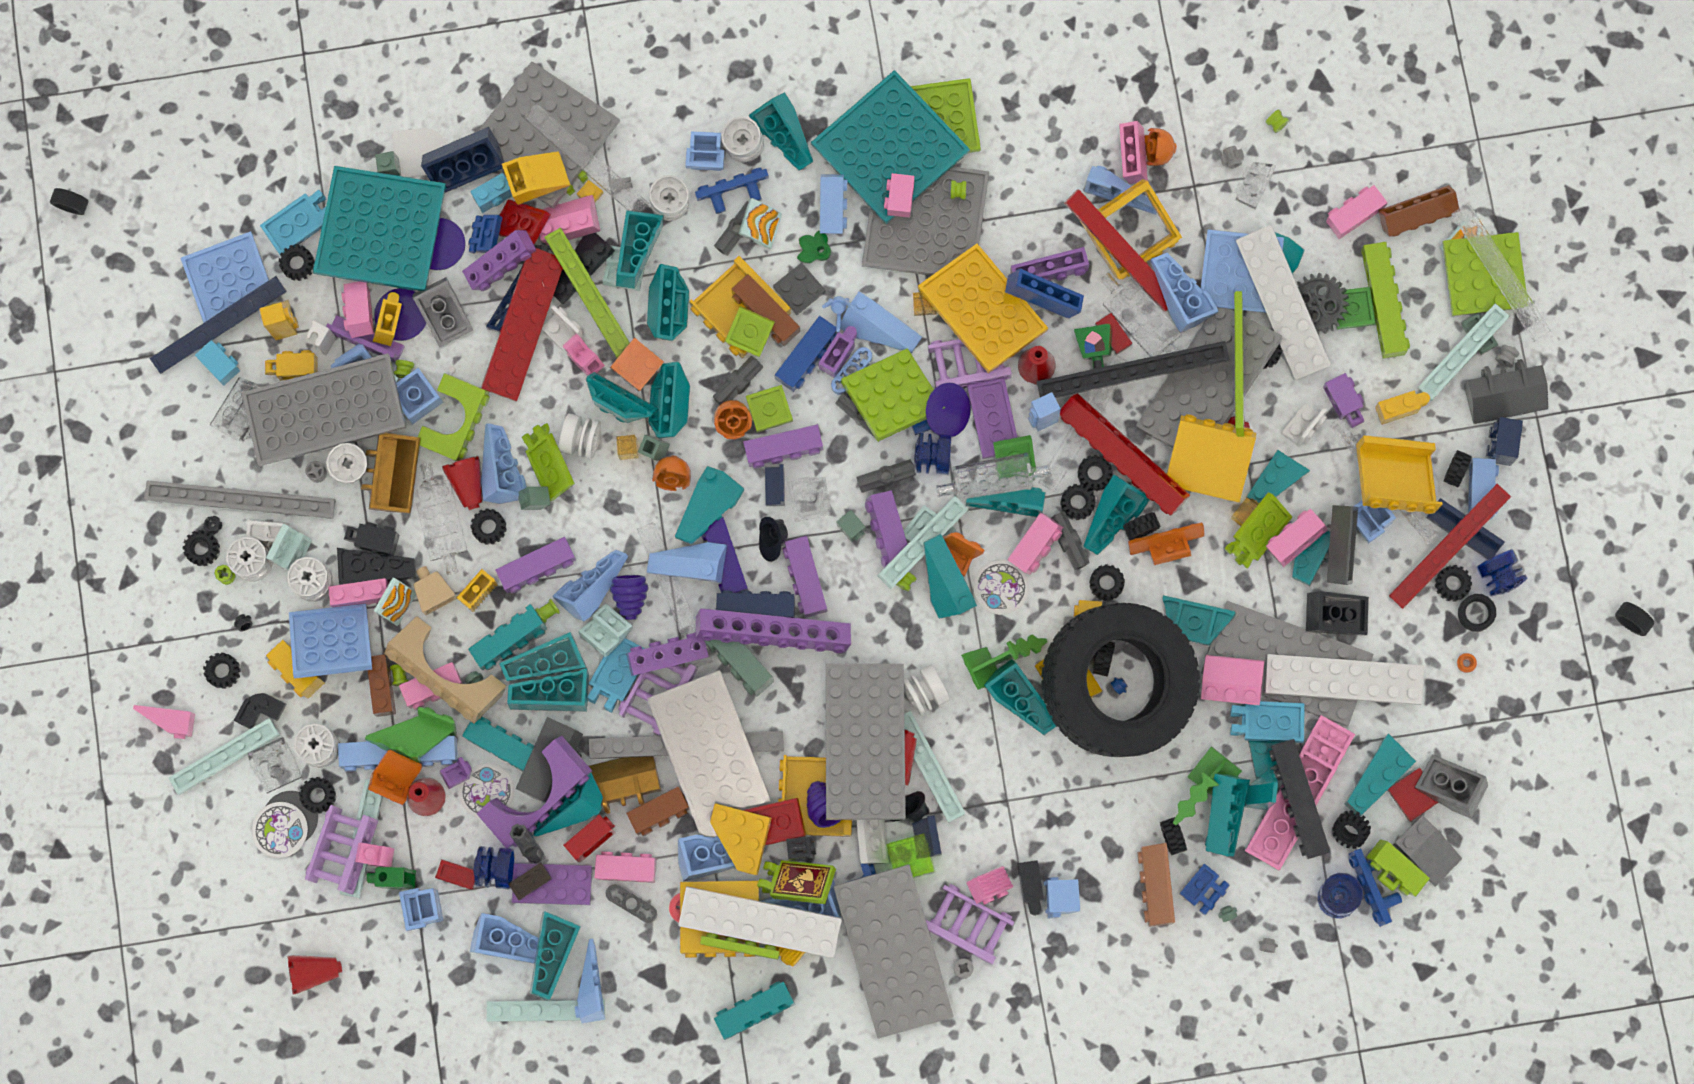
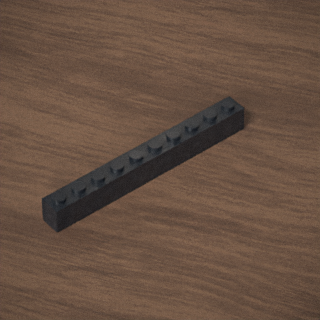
[1037,341,1229,398]

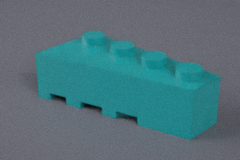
[616,210,664,289]
[468,604,547,671]
[499,632,587,682]
[462,717,534,772]
[1344,733,1416,816]

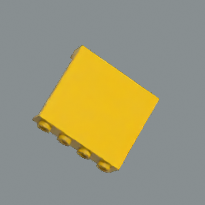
[689,256,791,358]
[1166,414,1256,503]
[1356,435,1443,514]
[778,755,852,837]
[680,881,760,958]

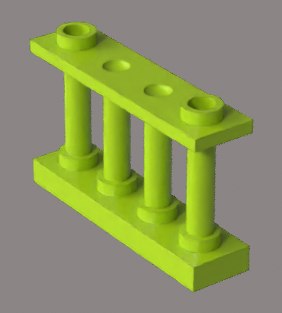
[700,933,780,960]

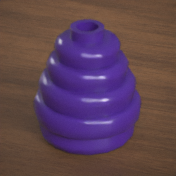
[610,575,649,620]
[807,781,841,828]

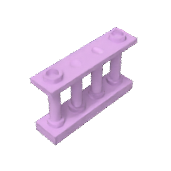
[928,339,1012,388]
[618,664,698,736]
[305,805,378,895]
[926,884,1014,965]

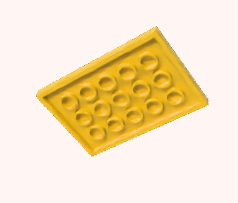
[918,244,1048,374]

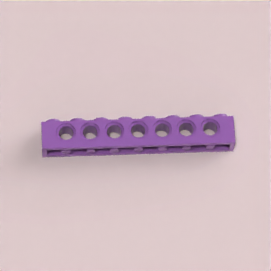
[696,608,851,653]

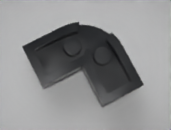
[233,693,287,729]

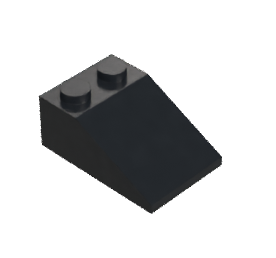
[1306,591,1369,635]

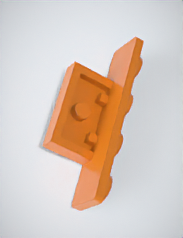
[1128,522,1204,565]

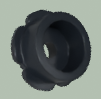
[203,516,222,534]
[234,614,253,632]

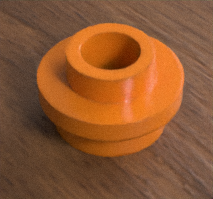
[1457,653,1477,673]

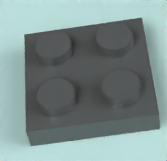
[773,262,826,315]

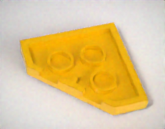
[710,803,772,875]

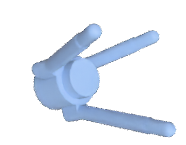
[822,296,854,332]

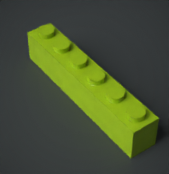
[1361,242,1410,359]

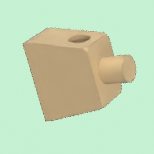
[413,566,457,615]

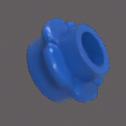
[1111,677,1128,695]

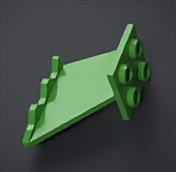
[961,634,1048,690]
[365,707,457,763]
[1173,746,1242,825]

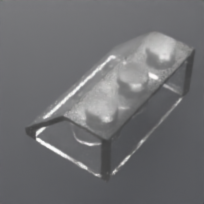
[210,377,261,443]

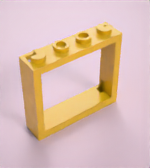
[1080,179,1182,280]

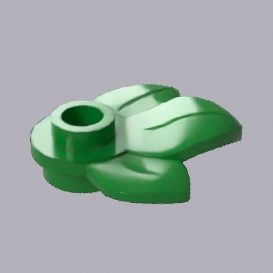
[797,230,831,263]

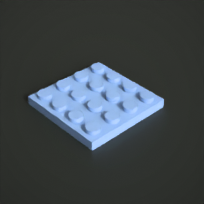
[1201,229,1284,313]
[180,231,277,323]
[289,604,372,679]

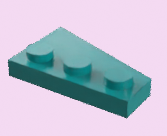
[1246,450,1310,505]
[1292,531,1330,586]

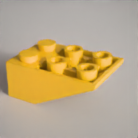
[502,151,570,205]

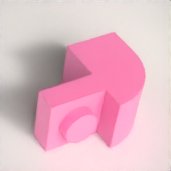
[562,334,605,376]
[355,843,395,867]

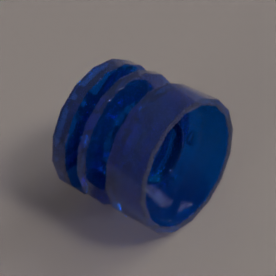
[914,433,952,475]
[1476,549,1528,597]
[473,846,515,890]
[1317,873,1363,919]

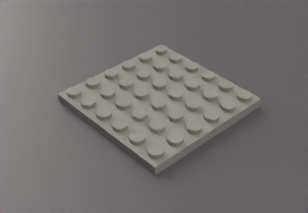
[478,61,620,209]
[862,167,989,276]

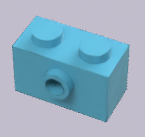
[470,173,512,213]
[195,340,240,386]

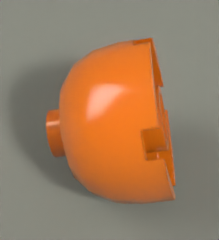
[1145,128,1177,166]
[714,400,752,439]
[652,455,691,491]

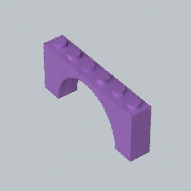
[477,736,592,849]

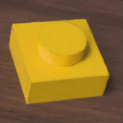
[577,180,603,203]

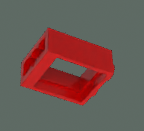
[563,814,616,863]

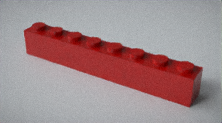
[1060,393,1191,516]

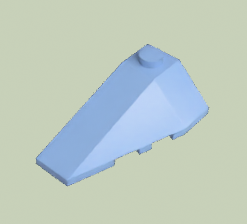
[1150,253,1218,333]
[481,423,526,504]

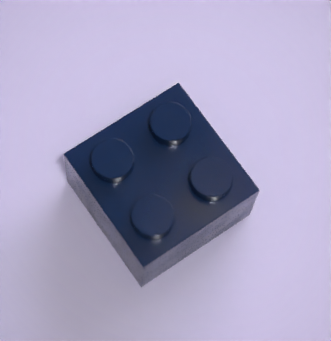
[1486,417,1523,466]

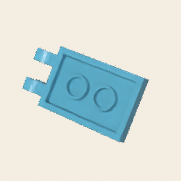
[260,190,326,255]
[587,638,645,713]
[1230,701,1304,743]

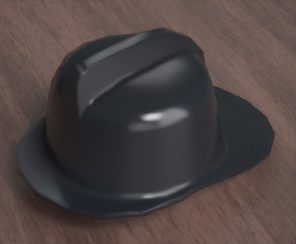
[759,517,788,562]
[889,791,930,823]

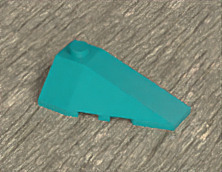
[1083,475,1149,555]

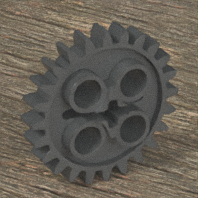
[1297,273,1350,335]

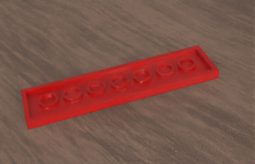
[481,248,563,401]

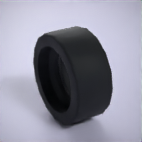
[50,188,89,215]
[1458,594,1497,632]
[1615,602,1654,636]

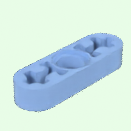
[831,347,872,395]

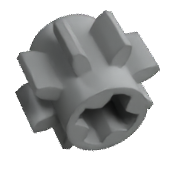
[1220,146,1245,169]

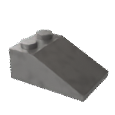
[413,277,473,347]
[1415,754,1488,818]
[1392,815,1462,887]

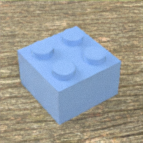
[396,368,443,425]

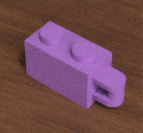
[818,326,857,378]
[1323,373,1364,428]

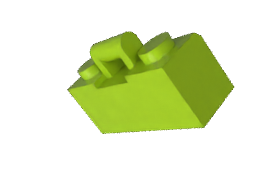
[1367,839,1430,897]

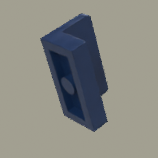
[765,464,785,506]
[912,815,942,859]

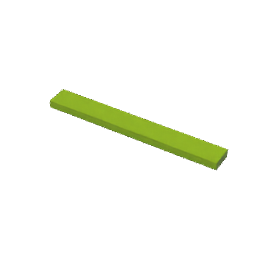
[544,227,630,358]
[1234,291,1244,437]

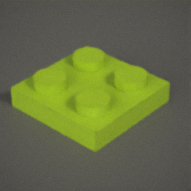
[725,306,775,357]
[746,385,793,433]

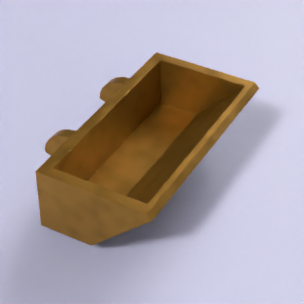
[361,433,420,513]
[589,756,662,814]

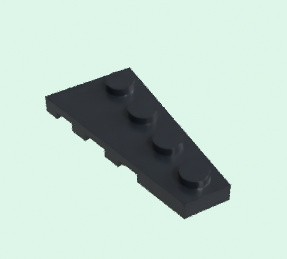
[553,232,615,304]
[337,548,416,585]

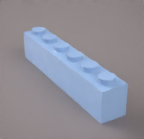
[338,736,458,772]

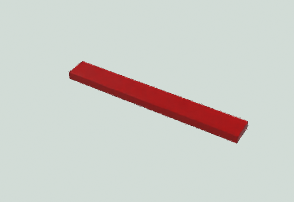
[1064,189,1168,312]
[1389,484,1511,609]

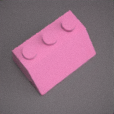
[540,195,600,245]
[1201,655,1264,705]

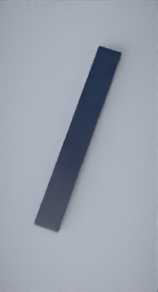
[149,276,287,374]

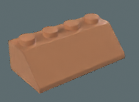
[1137,843,1175,927]

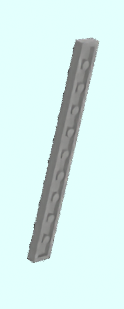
[144,481,336,519]
[589,731,784,759]

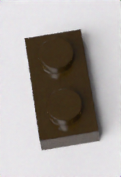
[508,862,552,901]

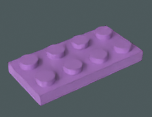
[967,377,1018,459]
[512,863,592,905]

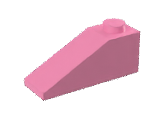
[133,705,195,739]

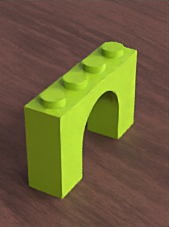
[418,373,490,461]

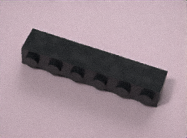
[1269,739,1331,859]

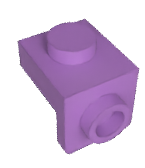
[440,757,472,789]

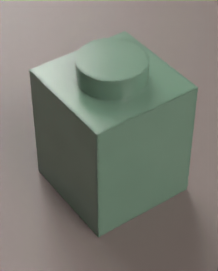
[375,151,401,176]
[638,435,670,461]
[518,487,550,510]
[836,510,866,542]

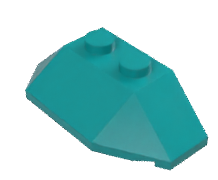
[647,264,689,341]
[648,362,690,438]
[586,372,659,423]

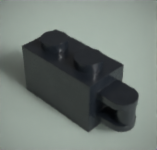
[344,522,400,556]
[786,837,816,862]
[1018,860,1044,916]

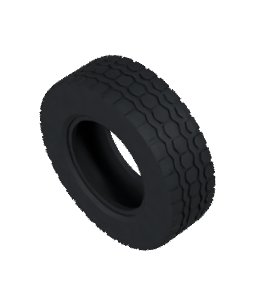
[1041,603,1200,757]

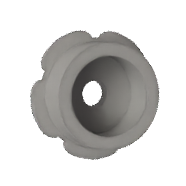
[1259,938,1278,953]

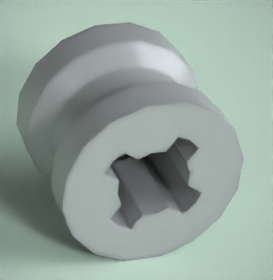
[1495,345,1520,368]
[305,461,327,483]
[954,959,973,979]

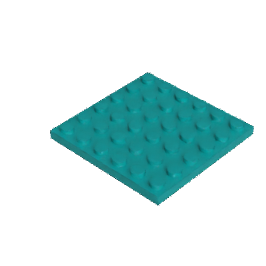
[811,70,970,224]
[313,166,446,291]

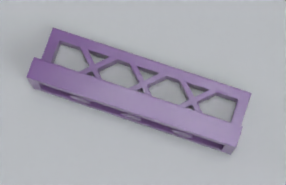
[326,315,405,363]

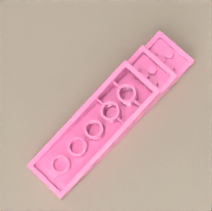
[1245,715,1355,871]

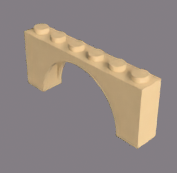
[384,617,506,723]

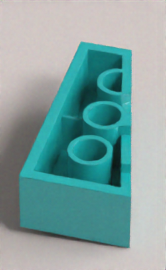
[507,668,589,712]
[1205,774,1250,856]
[530,911,581,1001]
[714,981,796,1040]

